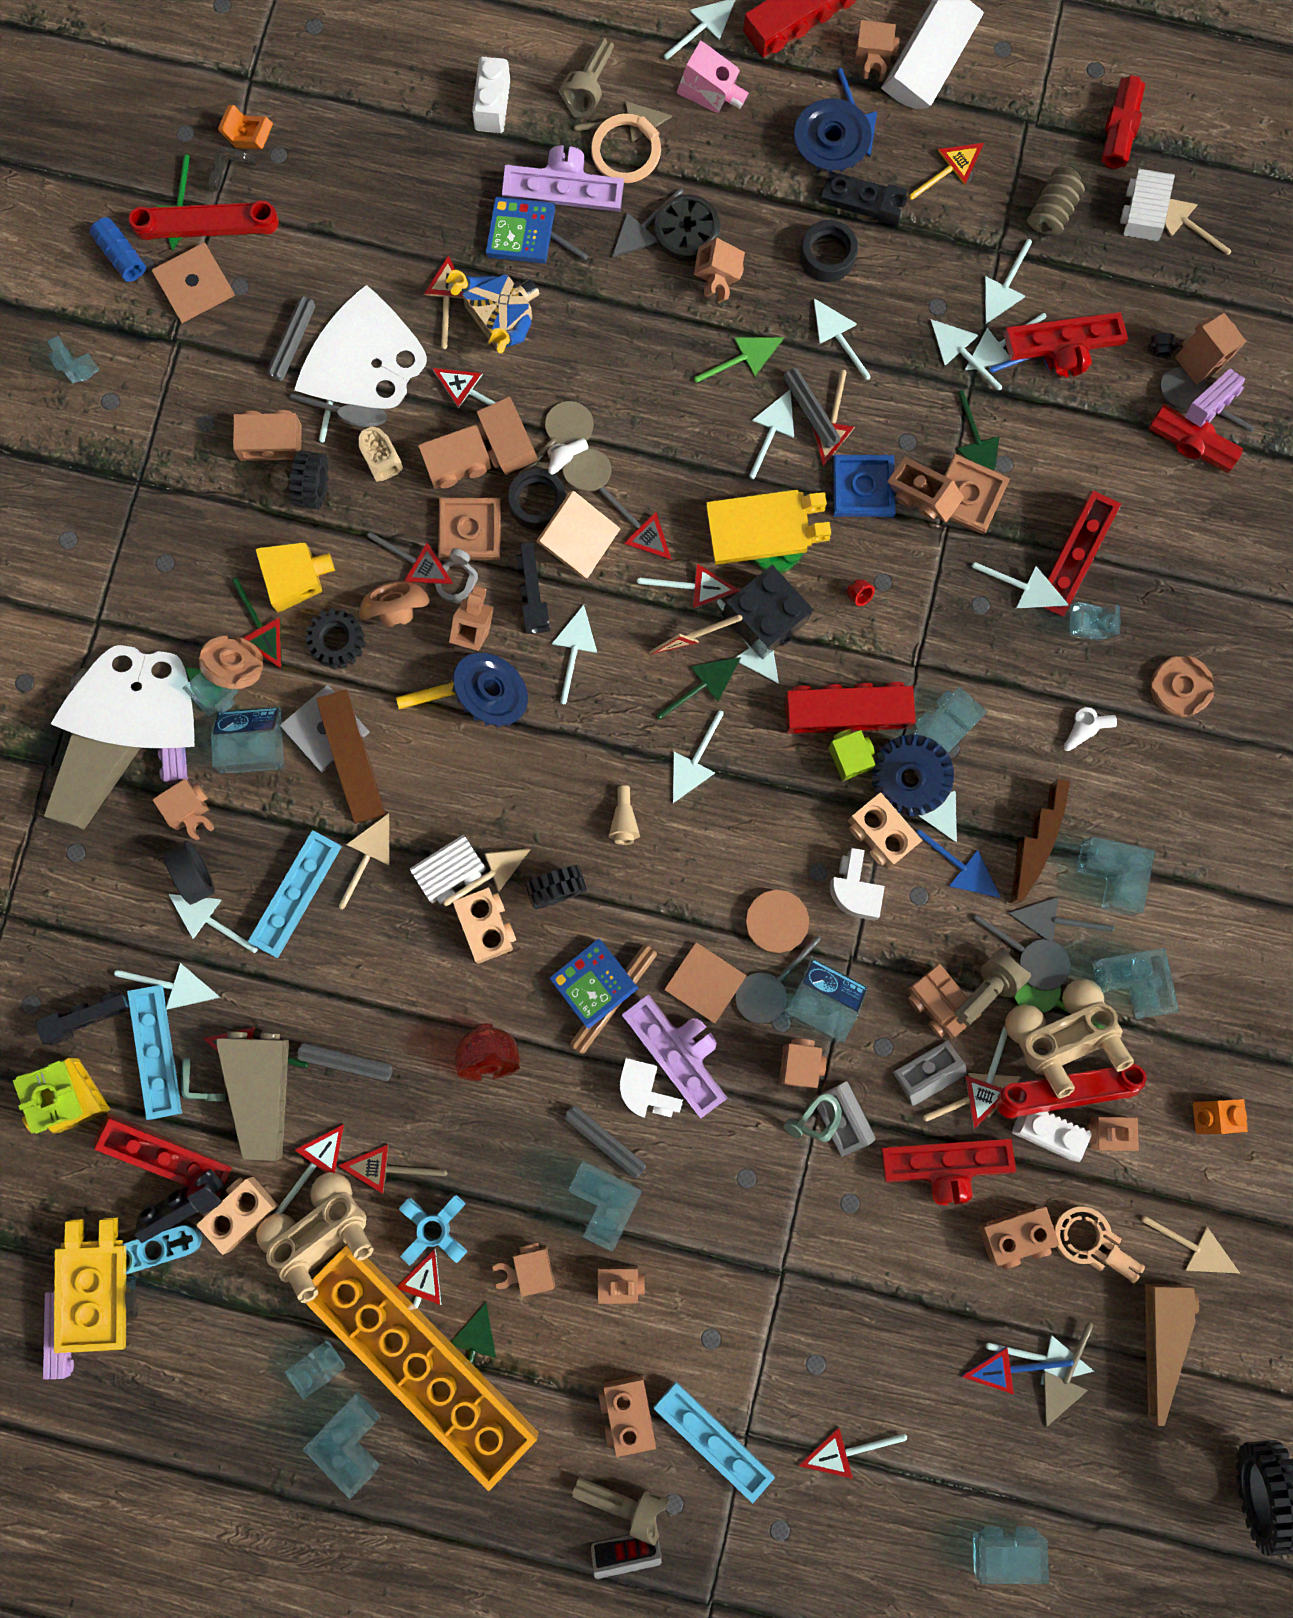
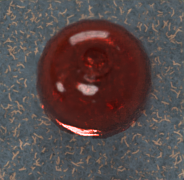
[455,1023,521,1081]

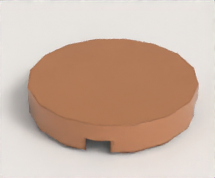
[199,636,263,689]
[1150,656,1214,718]
[746,890,809,953]

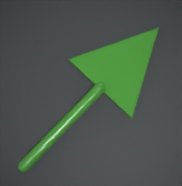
[694,337,784,383]

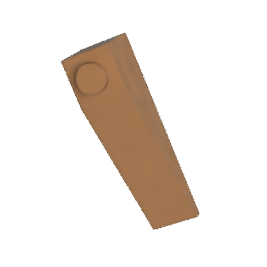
[1145,1283,1199,1426]

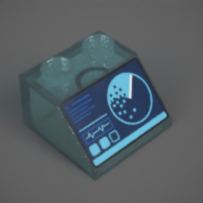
[211,706,284,774]
[783,957,868,1044]

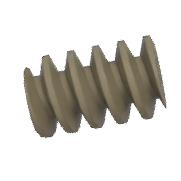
[1027,166,1085,236]

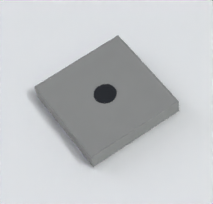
[280,685,370,773]

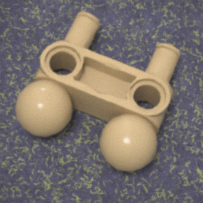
[1005,978,1134,1099]
[256,1172,373,1303]

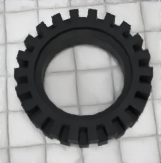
[1236,1440,1293,1556]

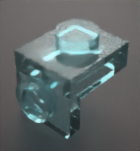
[48,336,99,384]
[1070,602,1121,641]
[182,671,239,716]
[284,1340,345,1400]

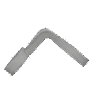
[435,548,478,603]

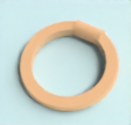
[591,114,661,183]

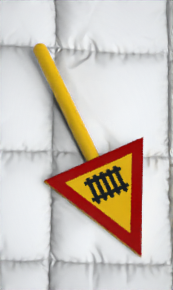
[909,143,984,200]

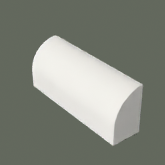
[881,0,984,109]

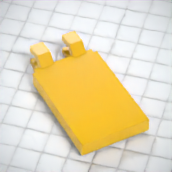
[706,490,831,565]
[54,1217,126,1353]

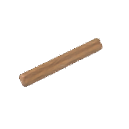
[570,944,657,1054]

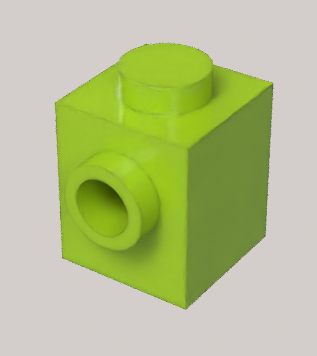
[828,729,876,782]

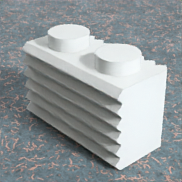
[472,57,510,133]
[1120,169,1175,242]
[410,834,486,904]
[1012,1111,1092,1162]

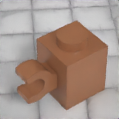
[854,20,900,81]
[694,237,745,303]
[449,585,494,651]
[152,779,214,840]
[1086,1117,1139,1151]
[492,1242,555,1297]
[598,1266,645,1304]

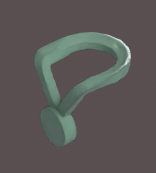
[181,1057,227,1102]
[783,1094,842,1142]

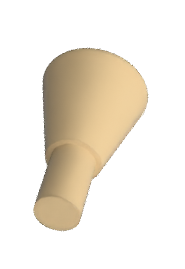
[609,786,640,845]

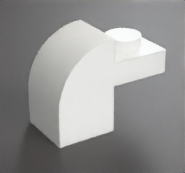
[830,848,885,921]
[620,1058,683,1118]

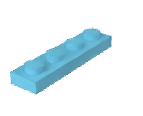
[248,830,342,958]
[127,985,182,1120]
[653,1381,775,1504]

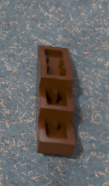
[316,689,386,824]
[1010,779,1070,904]

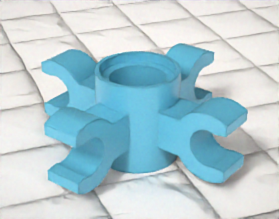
[399,1195,467,1266]

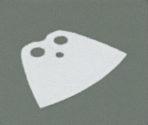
[295,285,427,409]
[51,645,194,748]

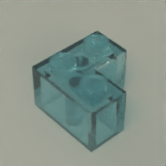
[1076,836,1155,916]
[1092,948,1179,1019]
[568,1159,642,1252]
[302,1391,381,1499]

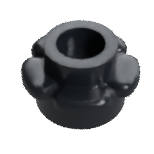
[1148,333,1179,357]

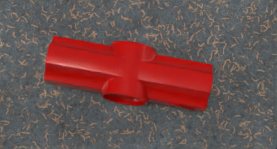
[1101,75,1146,170]
[1148,404,1243,473]

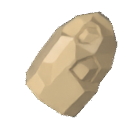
[359,426,403,482]

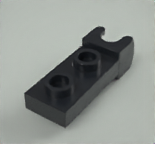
[821,172,908,227]
[516,542,551,634]
[35,992,130,1046]
[134,1168,225,1243]

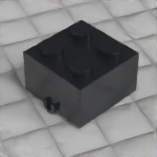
[721,564,814,659]

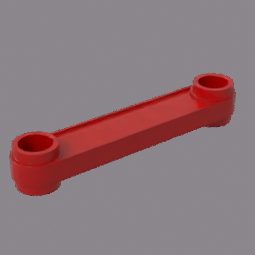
[129,200,279,241]
[996,1064,1147,1118]

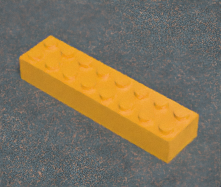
[306,1245,539,1491]

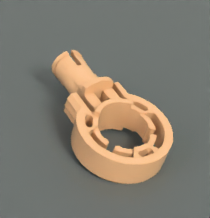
[1054,1207,1145,1284]

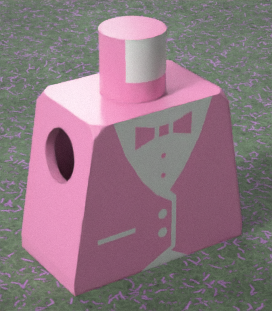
[676,40,749,112]

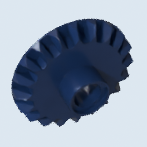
[794,98,872,173]
[451,653,528,728]
[871,734,954,816]

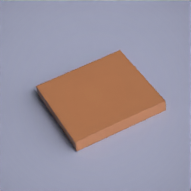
[664,942,747,1024]

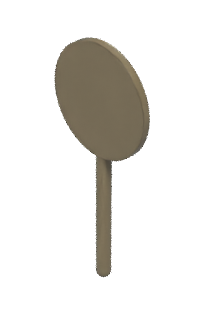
[519,401,594,474]
[534,448,612,492]

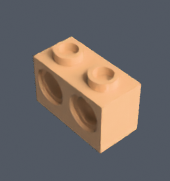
[848,792,922,868]
[453,888,516,964]
[197,1177,279,1255]

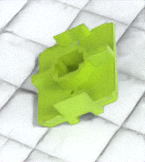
[13,1061,83,1134]

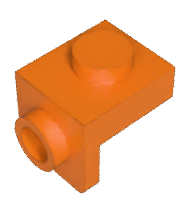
[218,105,273,150]
[1193,1099,1248,1134]

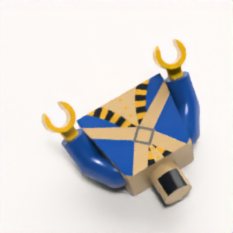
[445,270,540,353]

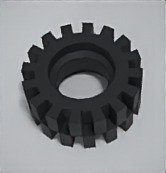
[289,450,329,510]
[305,608,365,669]
[525,865,587,909]

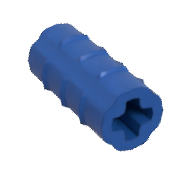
[89,217,146,282]

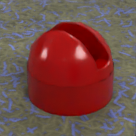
[847,579,875,606]

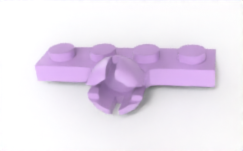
[502,145,624,212]
[622,995,727,1119]

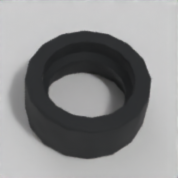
[800,220,858,282]
[507,468,566,531]
[163,840,215,905]

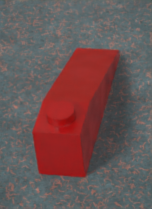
[1044,490,1122,617]
[93,1113,232,1197]

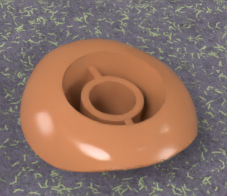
[359,581,429,627]

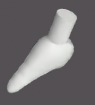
[547,438,588,475]
[1064,707,1117,751]

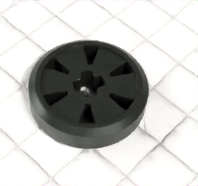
[654,194,720,261]

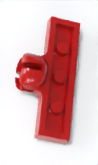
[1003,312,1128,378]
[881,1139,1016,1206]

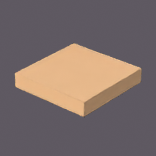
[536,491,620,579]

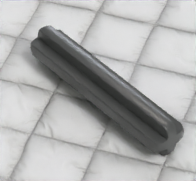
[267,296,316,381]
[784,368,840,448]
[297,1043,393,1081]
[564,1106,646,1178]

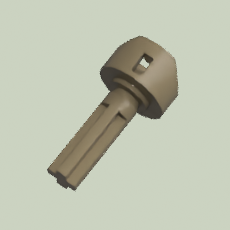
[558,38,614,119]
[954,948,1031,1027]
[572,1477,670,1546]

